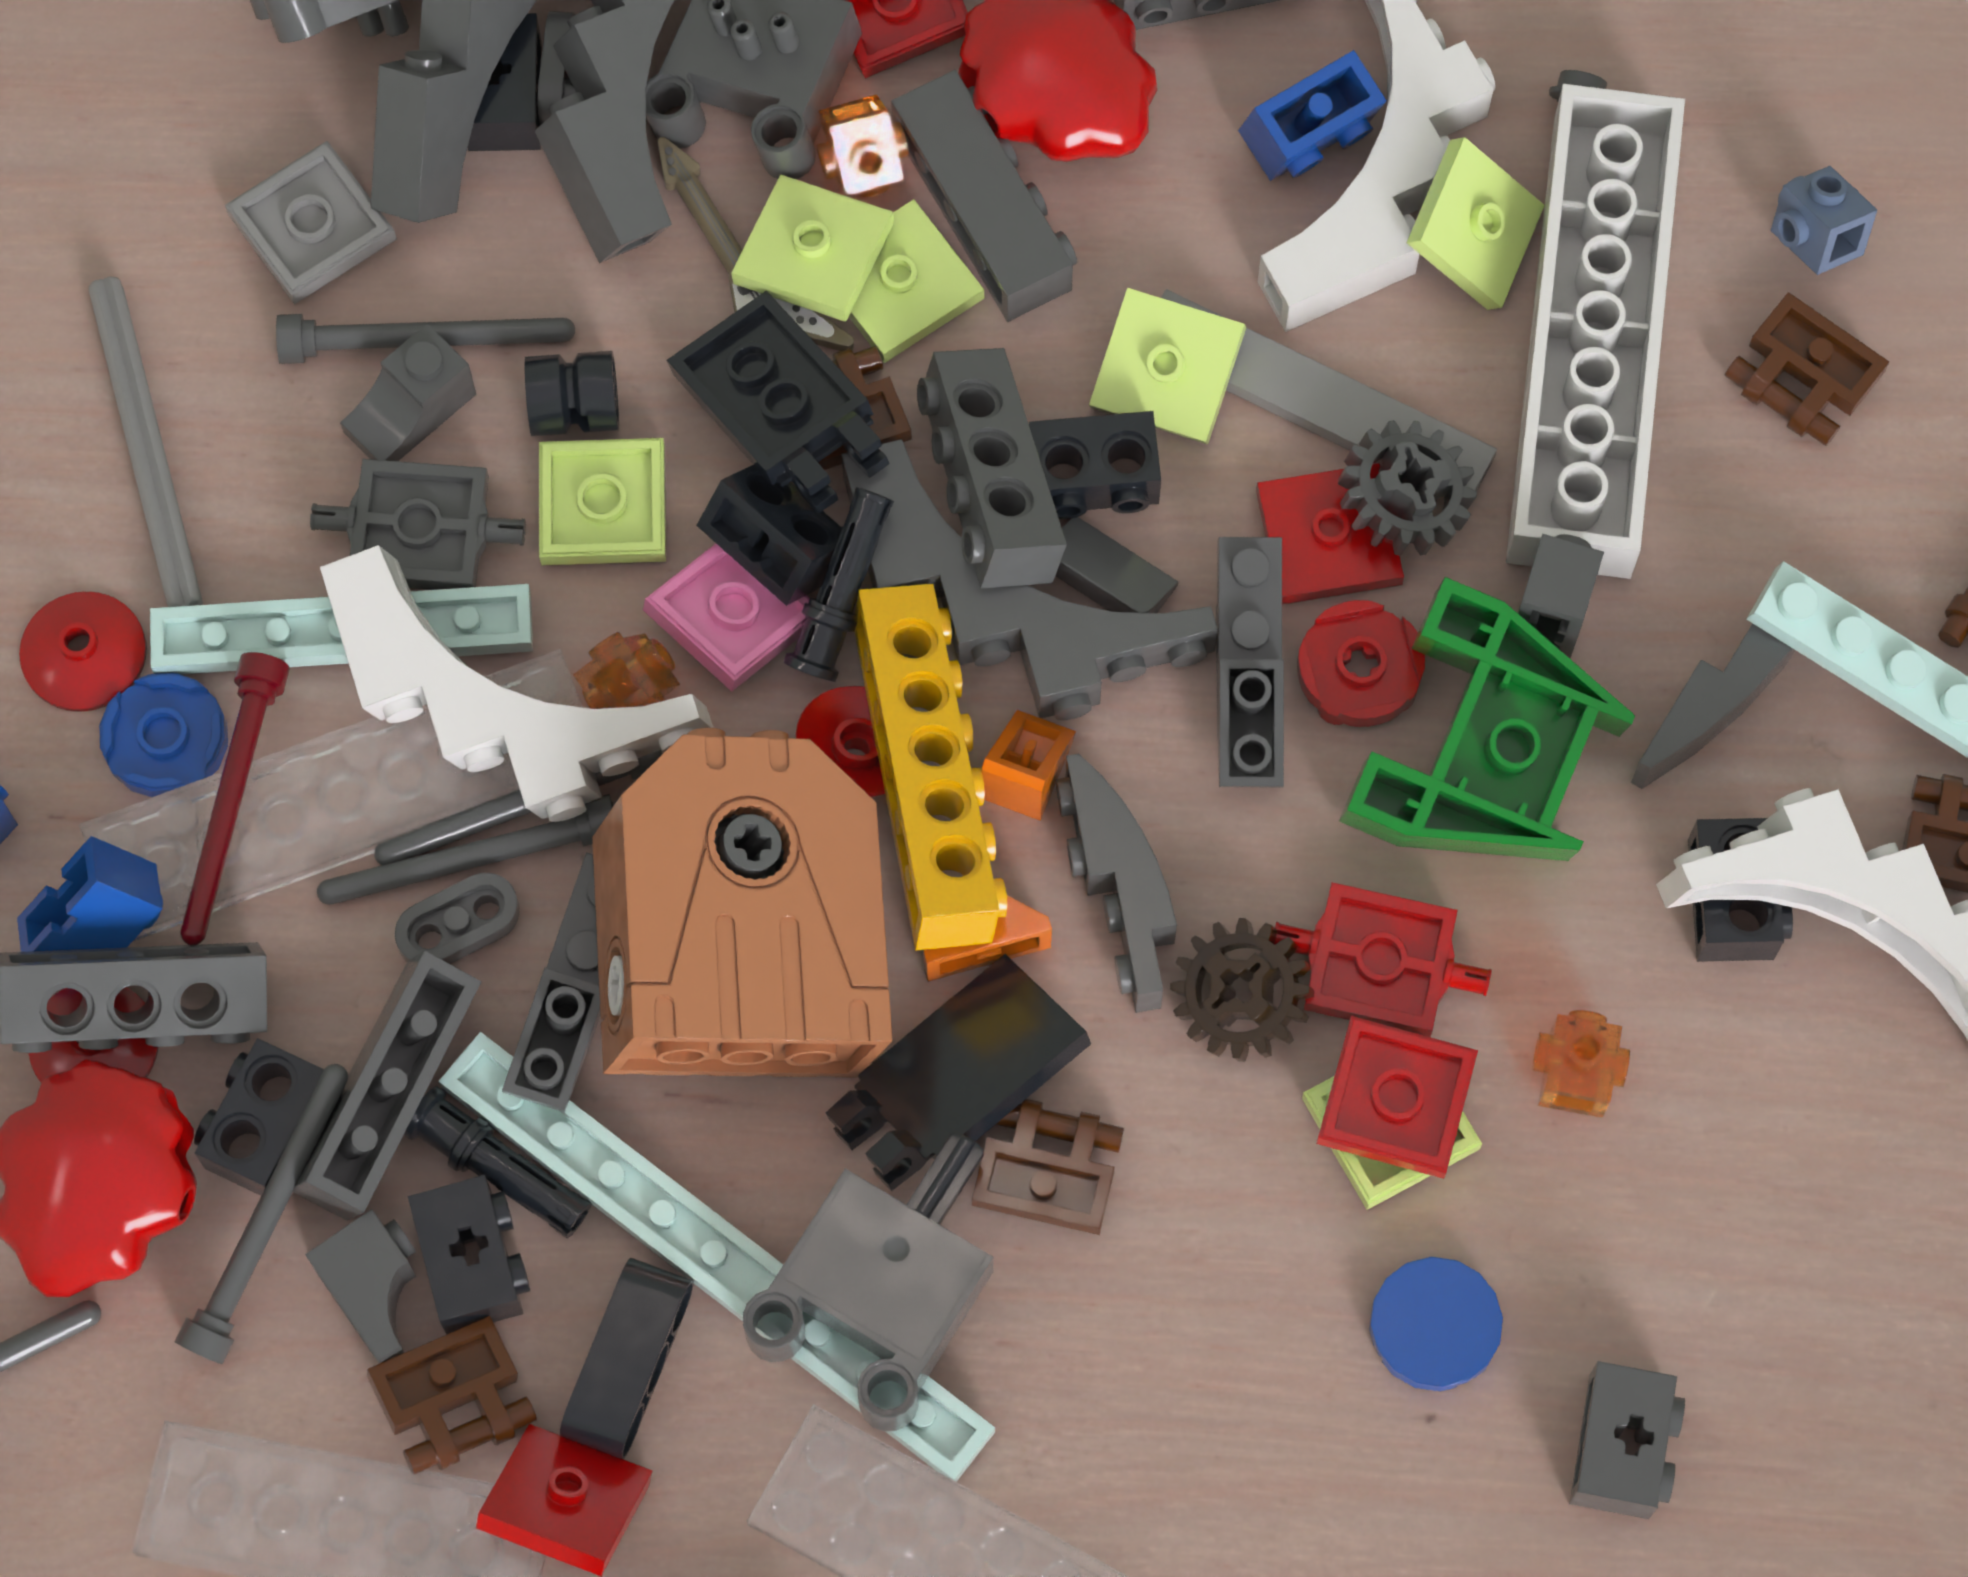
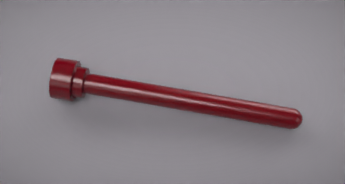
[180,652,290,946]

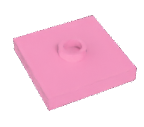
[643,544,810,692]

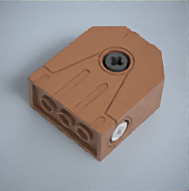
[592,728,893,1078]

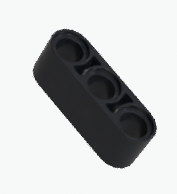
[560,1258,694,1459]

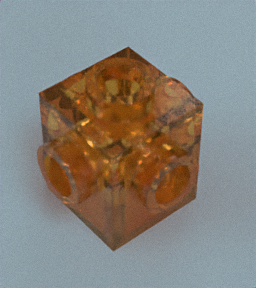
[816,94,909,198]
[573,632,680,709]
[1532,1010,1630,1118]

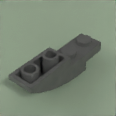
[1216,537,1284,788]
[1056,754,1177,1013]
[502,852,601,1113]

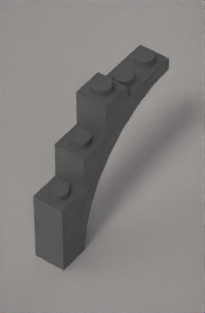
[371,0,537,223]
[535,0,675,263]
[841,439,1218,720]

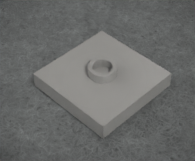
[225,141,397,305]

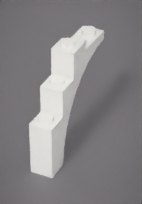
[1257,0,1496,332]
[320,545,713,822]
[1656,788,1968,1041]

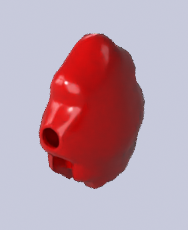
[958,0,1157,162]
[0,1059,197,1297]

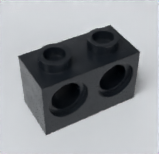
[1029,411,1161,519]
[696,465,842,606]
[1688,818,1793,962]
[194,1038,324,1196]

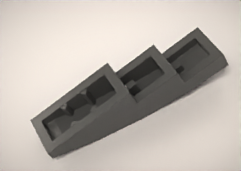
[1631,623,1796,789]

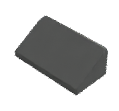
[1055,517,1178,613]

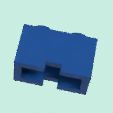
[17,836,163,952]

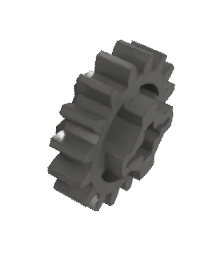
[1338,420,1477,556]

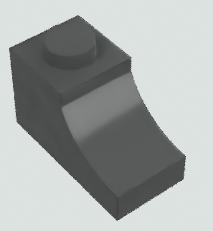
[340,323,477,461]
[305,1209,416,1364]

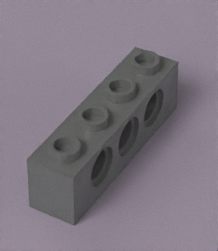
[917,348,1067,588]
[0,942,267,1053]

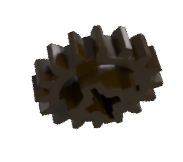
[1170,918,1314,1062]

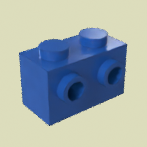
[1238,50,1387,181]

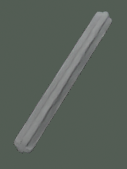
[88,276,203,607]

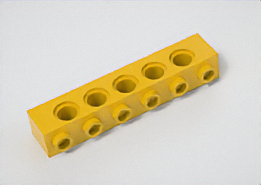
[854,584,1007,951]

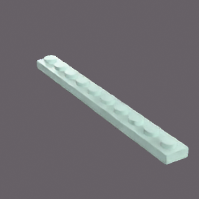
[439,1032,995,1484]

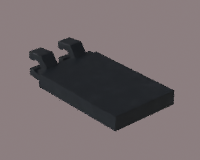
[667,290,890,514]
[826,954,1091,1191]

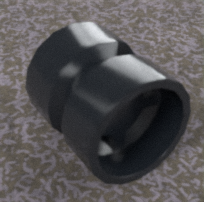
[524,351,619,436]

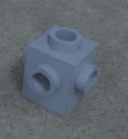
[1770,166,1877,275]

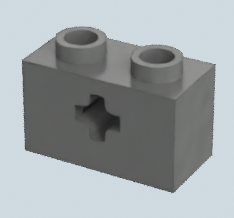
[1518,533,1604,659]
[1569,1361,1685,1519]

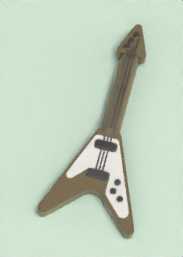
[658,137,854,351]

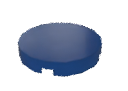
[99,673,228,798]
[1369,1257,1503,1392]

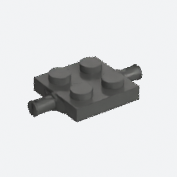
[310,459,526,590]

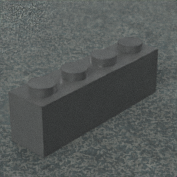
[891,69,1077,322]
[293,950,482,1221]

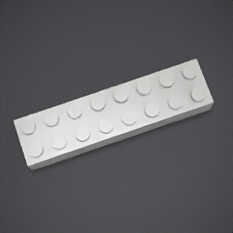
[1506,84,1685,579]

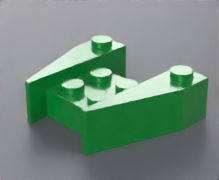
[1339,577,1635,861]

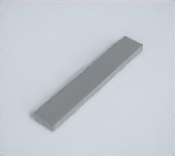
[1161,289,1497,491]

